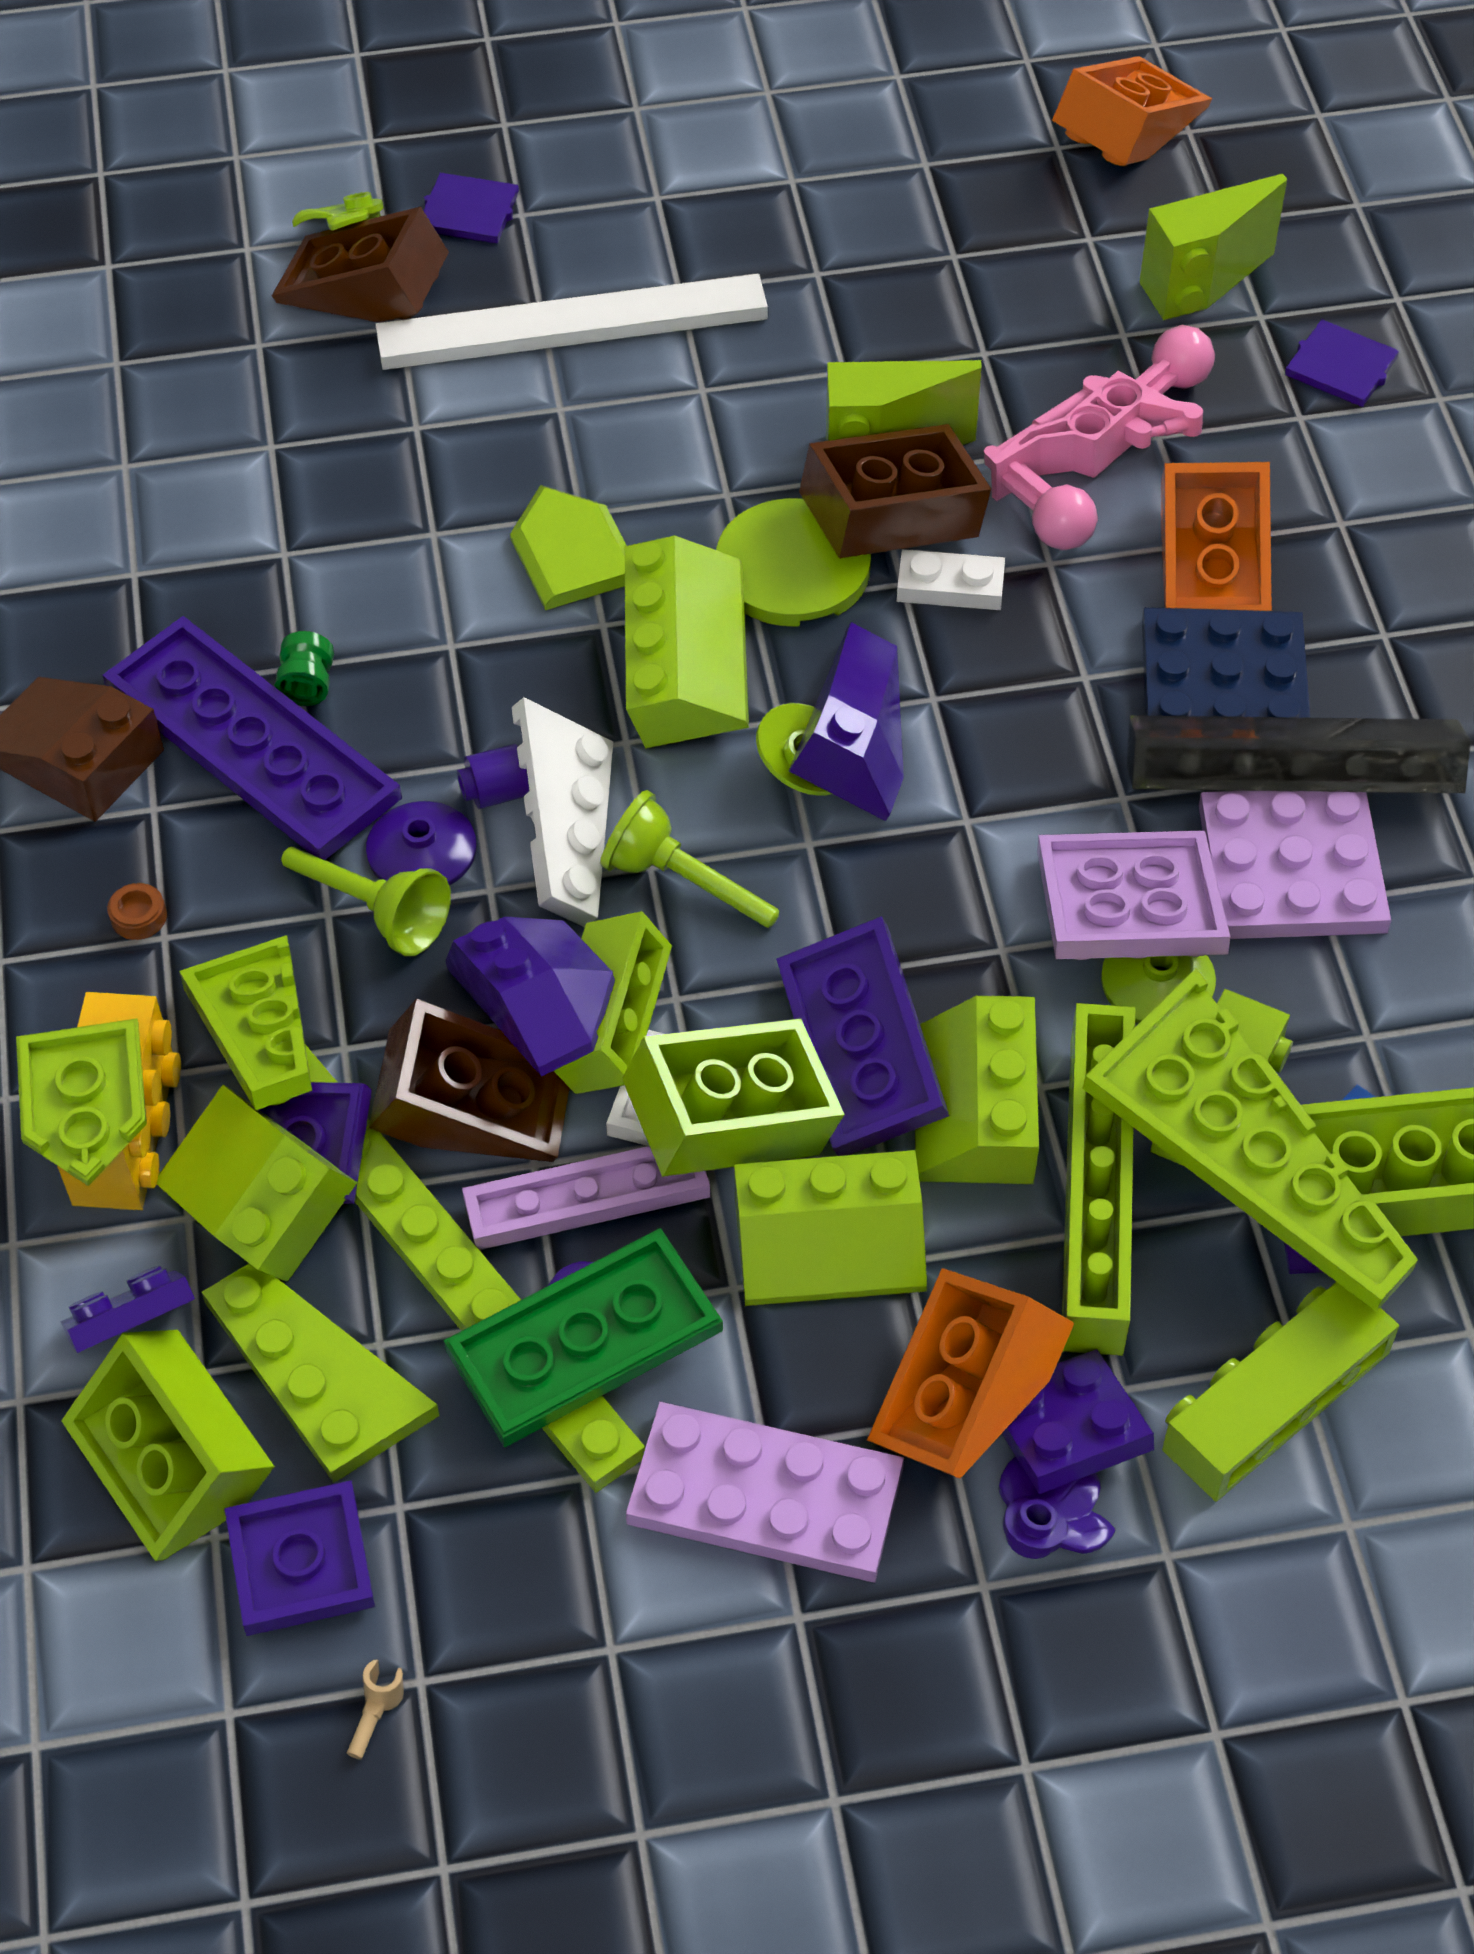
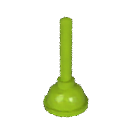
[600,790,779,928]
[281,847,451,956]

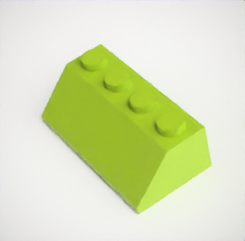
[624,535,749,748]
[1301,1087,1474,1236]

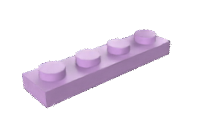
[462,1146,710,1250]

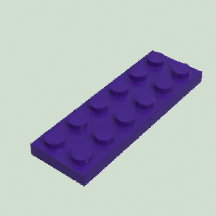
[102,616,402,860]

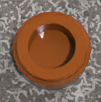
[107,883,167,940]

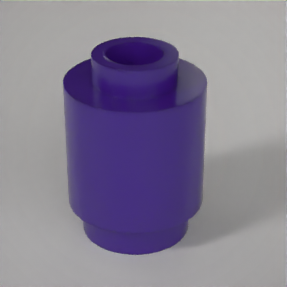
[457,743,530,809]

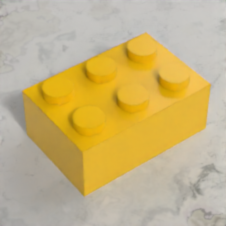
[57,992,181,1210]

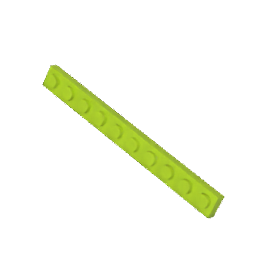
[305,1044,645,1493]

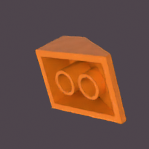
[1052,56,1212,166]
[1161,462,1272,611]
[867,1268,1074,1479]

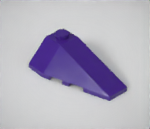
[789,622,904,821]

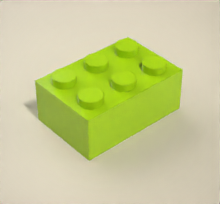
[622,1019,845,1177]

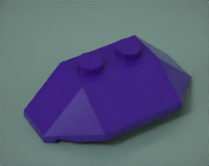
[445,917,615,1077]

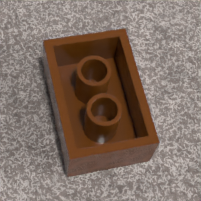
[799,424,992,559]

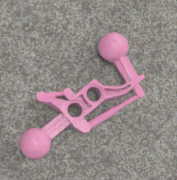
[984,325,1215,551]

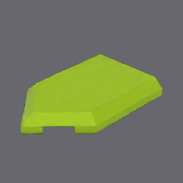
[510,485,627,611]
[16,1018,147,1186]

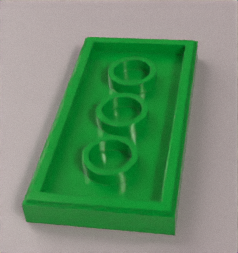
[444,1228,723,1448]

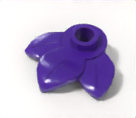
[998,1457,1116,1559]

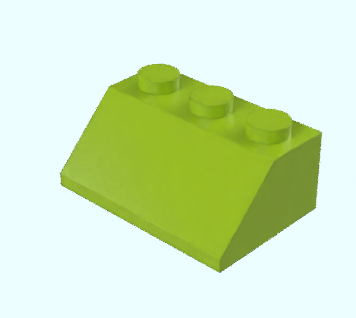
[915,996,1039,1184]
[734,1150,927,1306]
[61,1329,275,1561]

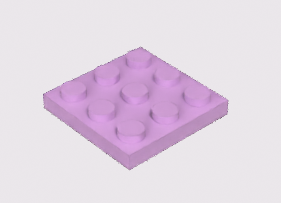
[1199,786,1391,939]
[1037,831,1231,960]

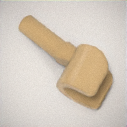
[346,1660,404,1760]

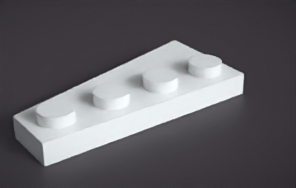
[512,697,613,927]

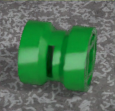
[275,631,334,706]

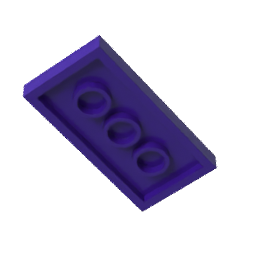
[776,916,949,1156]

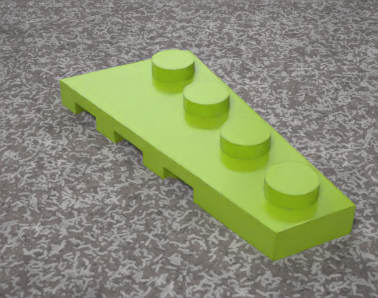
[179,935,312,1110]
[202,1263,440,1483]

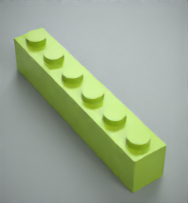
[1062,1003,1135,1356]

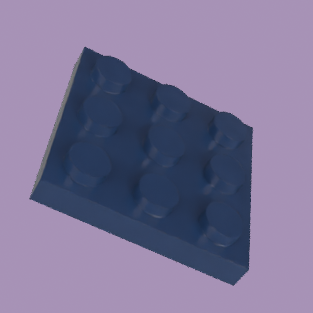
[1142,607,1312,749]

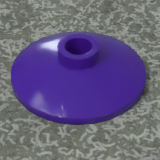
[366,801,477,886]

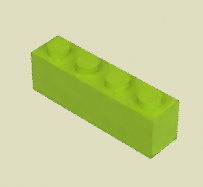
[1162,1282,1400,1502]

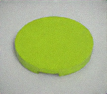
[716,498,871,626]

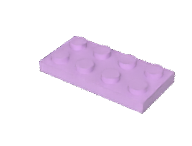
[626,1401,904,1583]

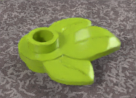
[292,192,384,230]

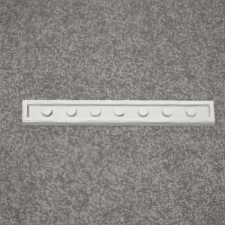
[375,273,768,370]

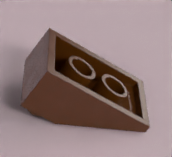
[272,206,449,322]
[0,677,164,822]
[368,998,570,1162]

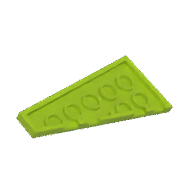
[1082,968,1418,1312]

